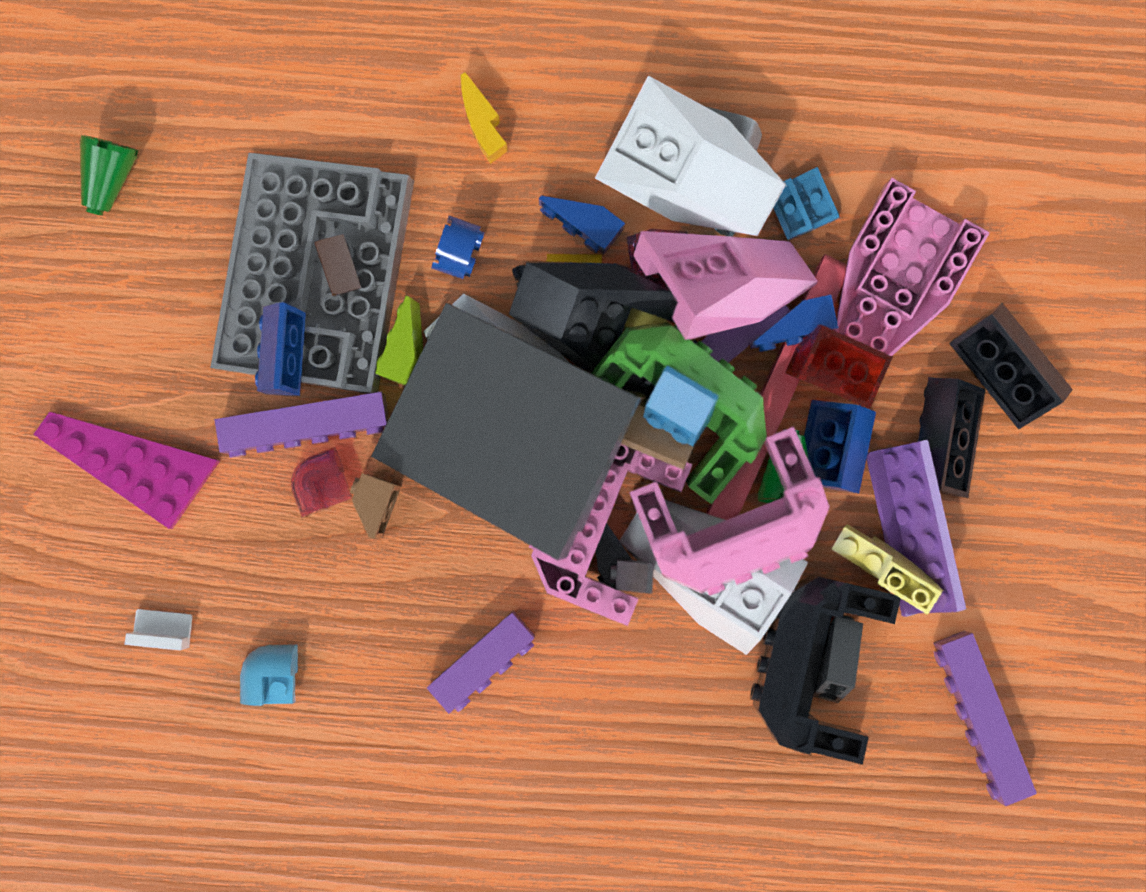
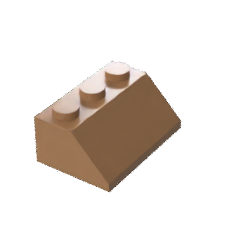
[621,390,697,470]

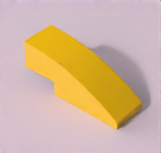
[460,72,508,164]

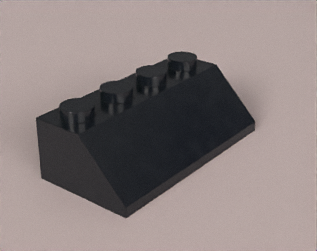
[949,303,1073,429]
[917,377,986,498]

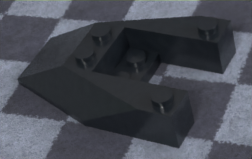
[509,261,678,399]

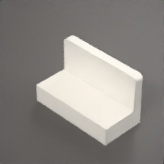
[125,609,193,651]

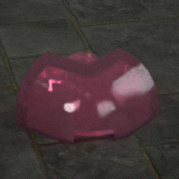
[291,447,353,518]

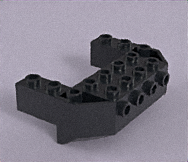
[750,575,901,765]

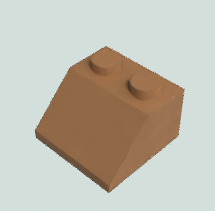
[350,473,402,539]

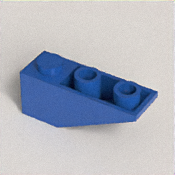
[538,196,625,254]
[750,295,838,352]

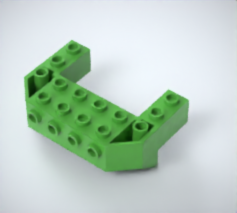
[591,322,767,504]

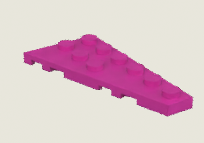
[33,412,220,529]

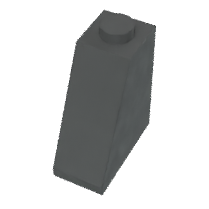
[813,616,863,703]

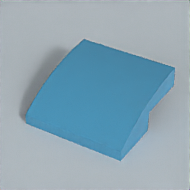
[773,167,840,240]

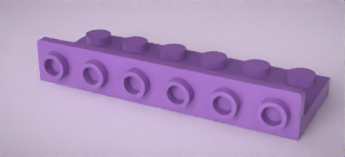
[867,440,966,617]

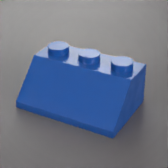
[255,302,306,396]
[804,400,876,494]

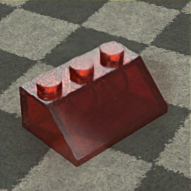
[785,324,893,409]

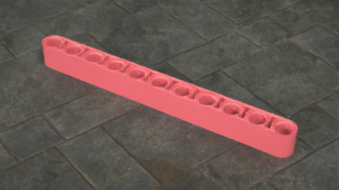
[706,254,847,520]

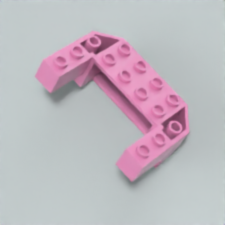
[630,427,829,596]
[529,444,692,626]

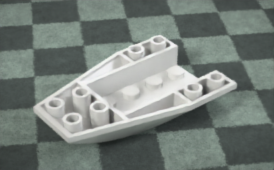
[619,499,808,655]

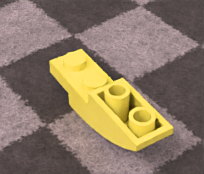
[832,524,943,615]

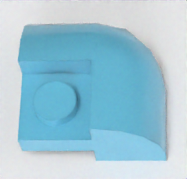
[240,644,298,706]

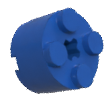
[431,215,485,279]

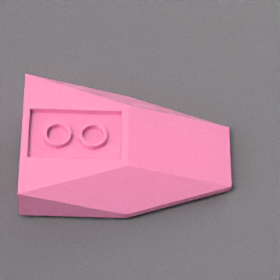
[833,178,990,364]
[633,231,818,340]

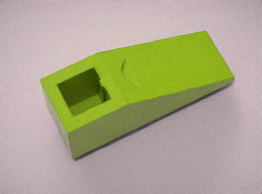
[375,296,423,386]

